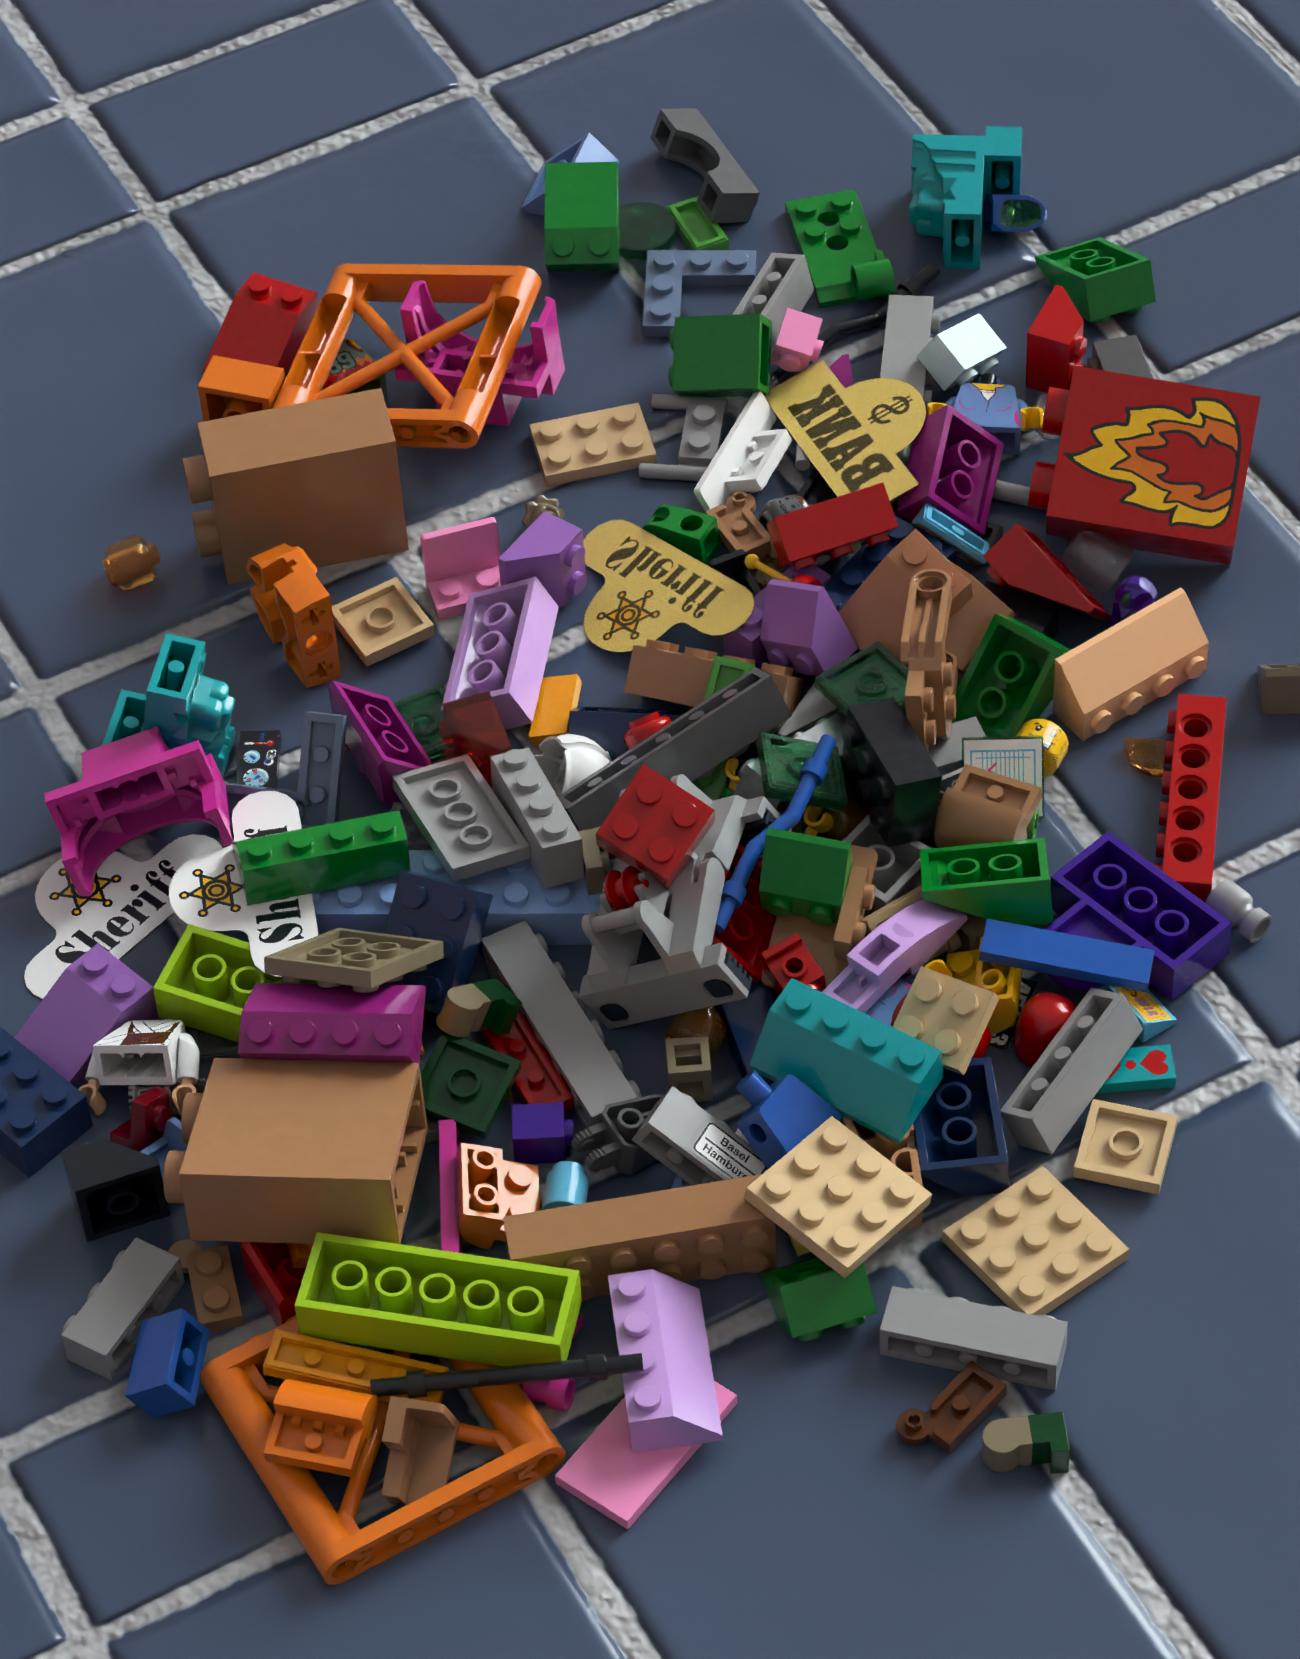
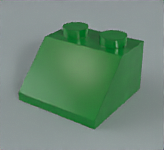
[759,828,853,925]
[760,1256,877,1341]

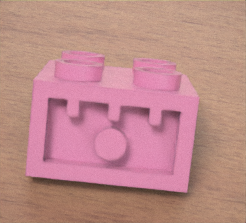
[420,517,501,621]

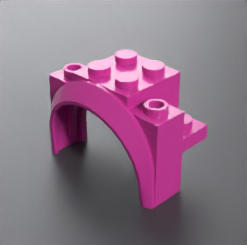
[394,280,565,427]
[44,726,233,896]

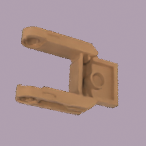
[900,569,958,752]

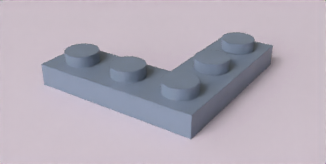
[642,250,757,337]
[225,711,348,828]

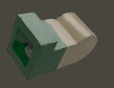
[436,978,522,1037]
[982,1411,1070,1474]

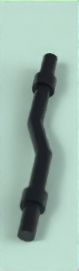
[770,263,940,387]
[370,1352,644,1399]

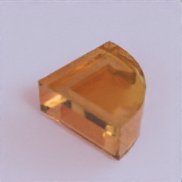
[1124,737,1165,779]

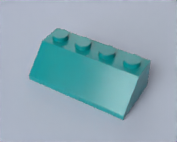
[749,978,943,1144]

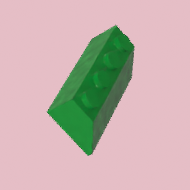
[232,810,411,906]

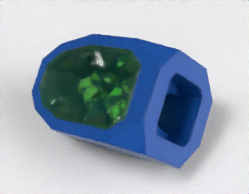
[983,194,1047,232]

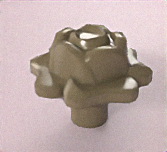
[522,494,565,527]

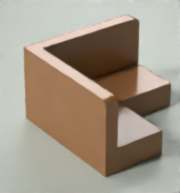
[381,1396,459,1506]

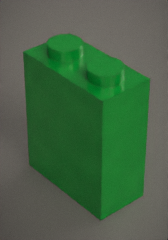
[668,314,772,397]

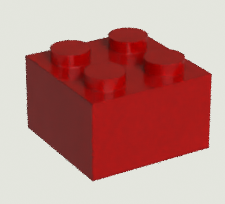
[596,764,715,890]

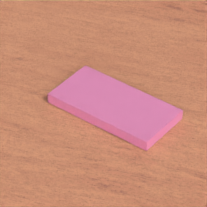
[555,1381,738,1530]

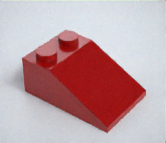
[203,272,319,374]
[982,523,1112,622]

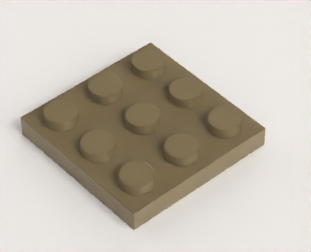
[264,928,444,993]

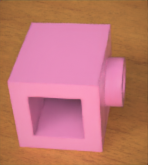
[771,308,824,373]

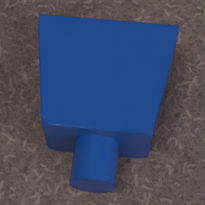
[735,1070,843,1169]

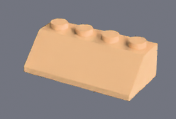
[1053,587,1209,741]

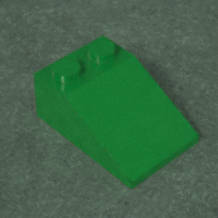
[544,161,620,273]
[1035,237,1156,324]
[952,613,1071,740]
[920,837,1053,928]

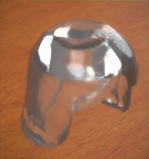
[1062,531,1134,598]

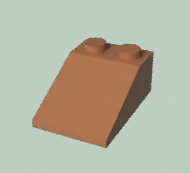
[838,528,973,669]

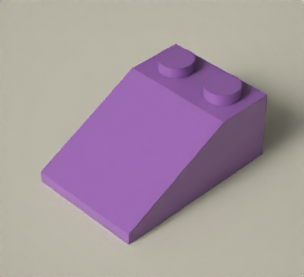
[14,943,160,1086]

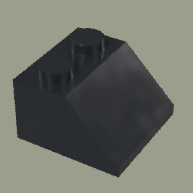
[61,1139,170,1242]

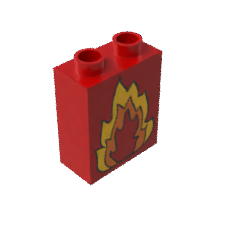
[1028,366,1261,566]

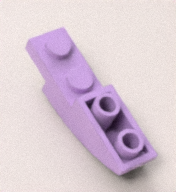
[822,899,968,1013]

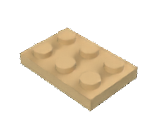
[529,402,657,487]

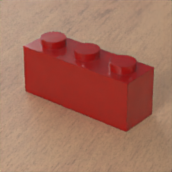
[766,482,899,571]

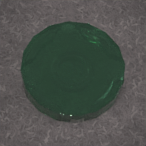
[619,202,676,260]

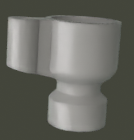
[1205,879,1273,943]

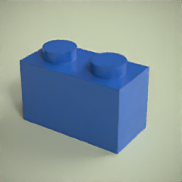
[125,1308,210,1418]

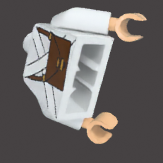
[78,1019,200,1115]

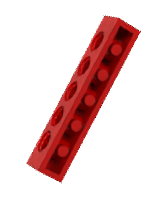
[1155,694,1227,903]

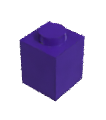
[512,1102,574,1164]

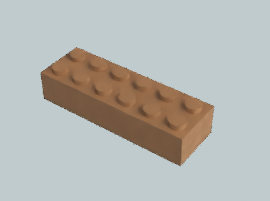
[503,1174,777,1302]

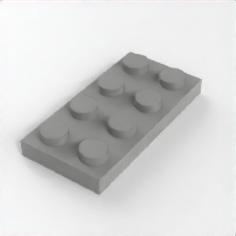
[392,754,531,882]

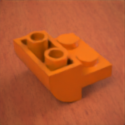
[456,1142,540,1250]
[263,1379,380,1477]

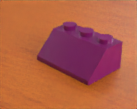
[897,404,1004,537]
[328,680,432,810]

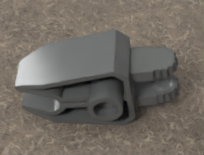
[571,1094,664,1175]

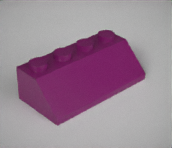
[238,983,426,1064]

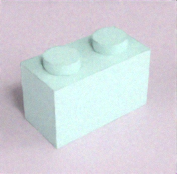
[917,314,1007,391]

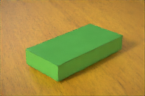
[666,196,729,250]

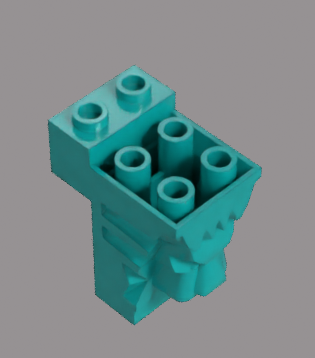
[909,126,1022,269]
[102,633,236,778]

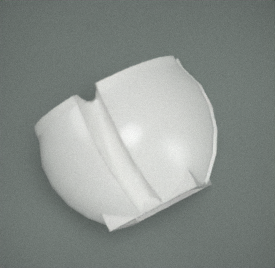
[534,734,612,796]

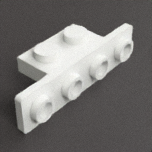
[694,392,792,511]

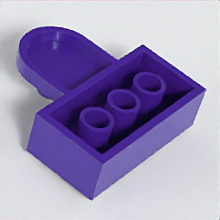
[1046,831,1232,1001]

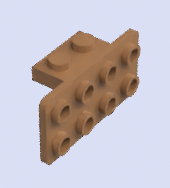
[761,845,878,990]

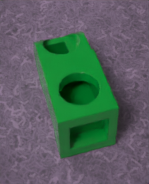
[642,504,722,565]

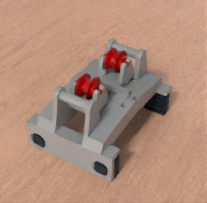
[579,774,792,1030]

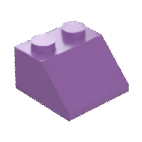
[498,511,587,607]
[760,579,858,679]

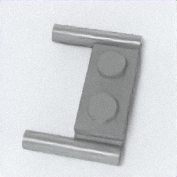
[639,394,728,482]

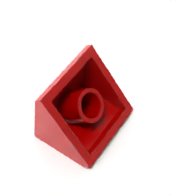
[240,1242,306,1327]

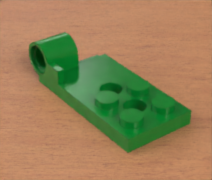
[785,189,895,308]

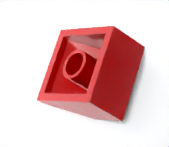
[1025,285,1087,394]

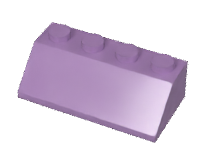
[441,576,559,732]
[608,1269,723,1453]

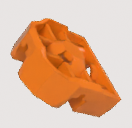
[246,543,341,689]

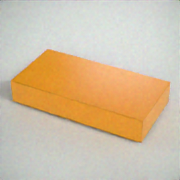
[529,674,582,746]

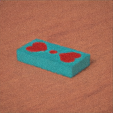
[1096,1044,1176,1094]

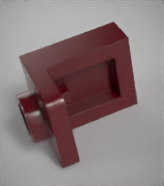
[110,1086,172,1152]

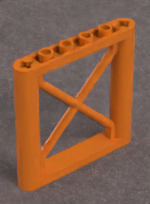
[272,263,542,449]
[200,1315,566,1585]

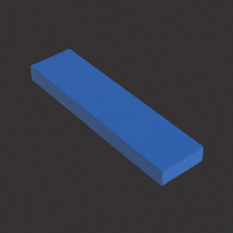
[979,919,1155,992]

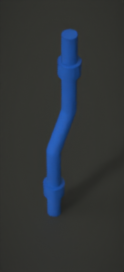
[714,734,836,934]

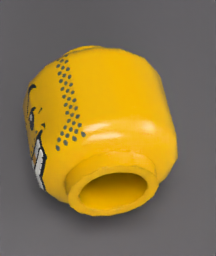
[1015,719,1069,778]

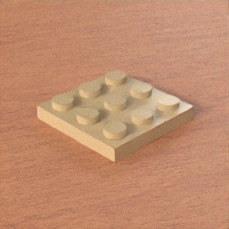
[744,1116,932,1279]
[942,1165,1130,1315]

